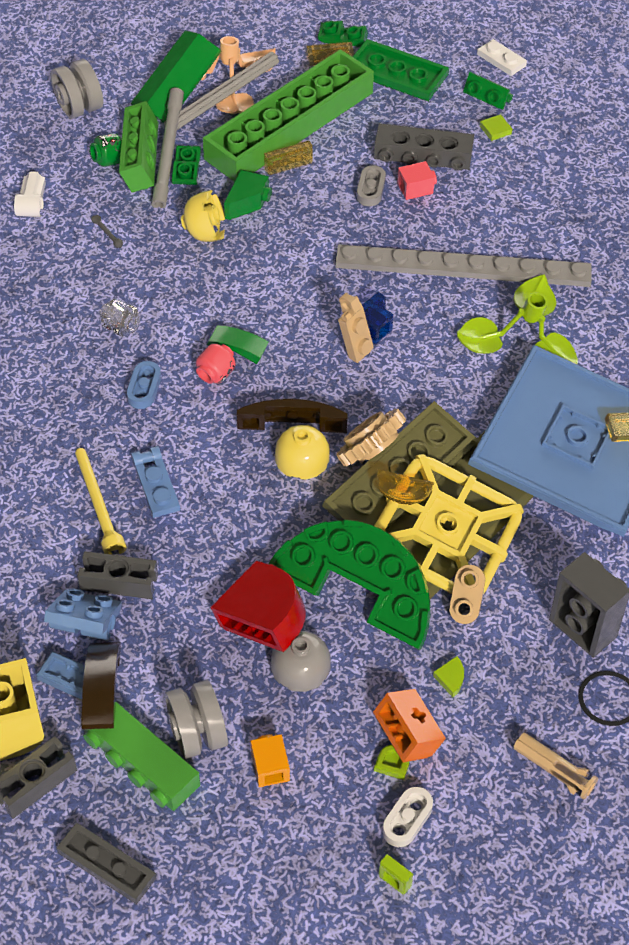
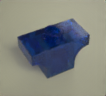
[362,292,394,345]

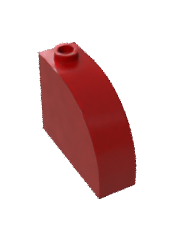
[210,560,306,652]

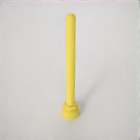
[75,448,127,555]

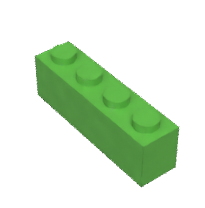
[83,701,200,812]

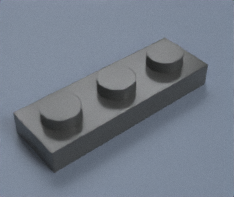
[56,822,157,905]

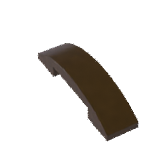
[237,399,348,433]
[81,642,121,729]

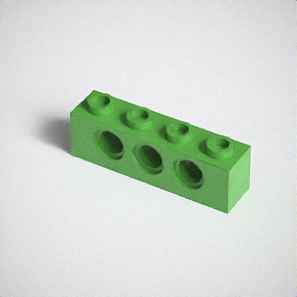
[119,101,159,193]

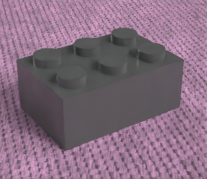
[549,552,629,658]

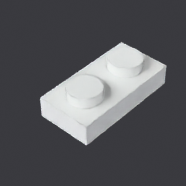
[477,39,527,76]

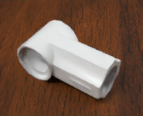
[14,172,46,217]

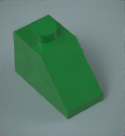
[224,170,272,220]

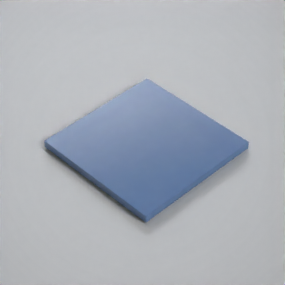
[468,345,629,537]

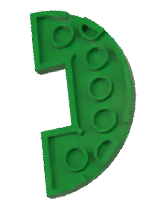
[269,520,431,650]

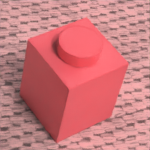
[397,161,437,200]

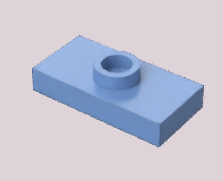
[36,651,85,700]

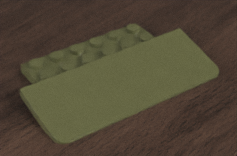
[322,401,534,599]

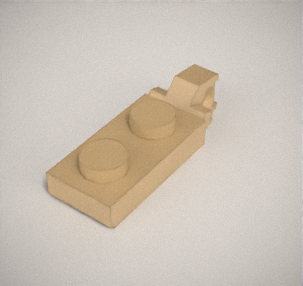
[338,293,374,363]

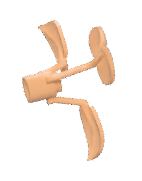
[200,36,276,114]

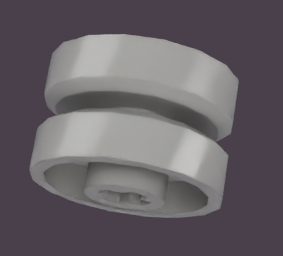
[50,58,104,120]
[165,679,228,760]

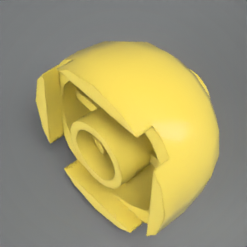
[181,190,225,242]
[275,425,330,479]

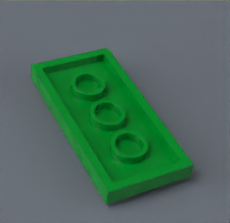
[353,39,449,102]

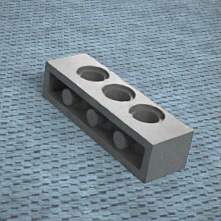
[374,123,474,170]

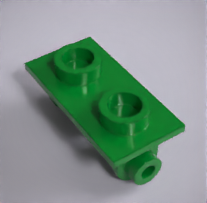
[463,72,513,110]

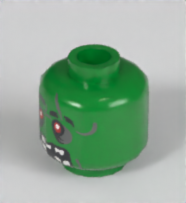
[90,133,122,167]

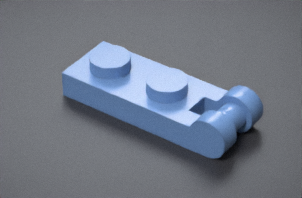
[131,446,180,518]

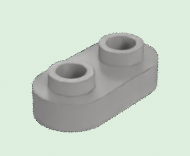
[357,165,386,207]

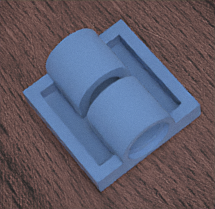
[44,588,122,641]

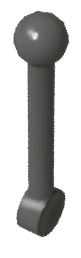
[91,215,123,248]

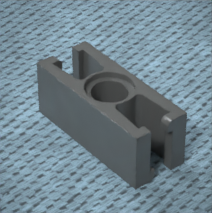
[77,551,158,599]
[0,736,77,819]

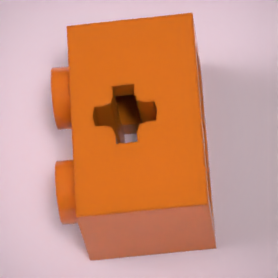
[373,689,446,763]

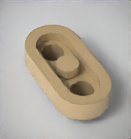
[449,565,486,624]

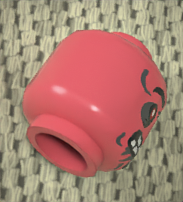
[196,344,236,384]

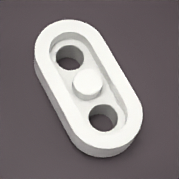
[383,787,433,847]

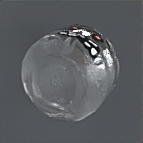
[100,298,140,337]

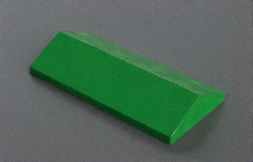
[131,30,221,123]

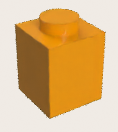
[251,734,290,787]

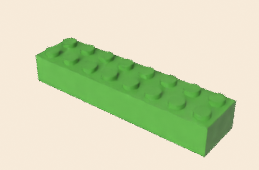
[203,49,374,182]

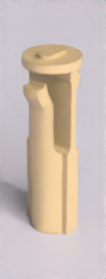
[514,732,598,800]

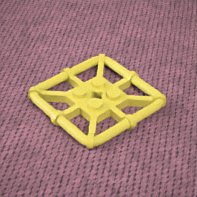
[374,454,524,594]

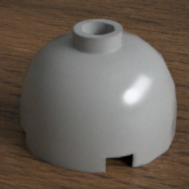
[271,631,331,692]

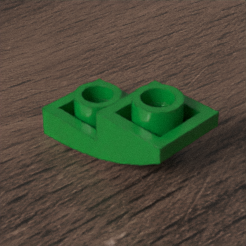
[318,20,368,47]
[172,146,201,185]
[206,325,269,364]

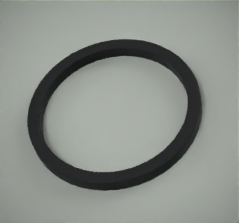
[578,671,629,726]

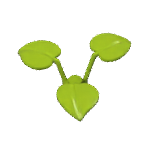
[457,274,578,365]

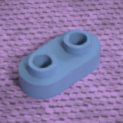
[127,361,161,409]

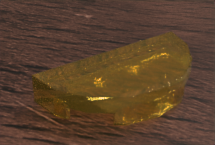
[377,469,434,505]

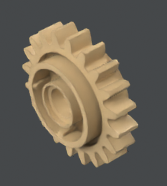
[336,408,406,467]

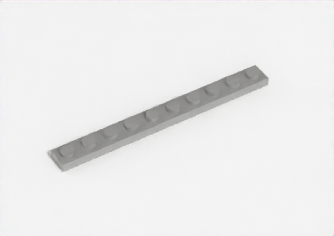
[336,244,592,287]

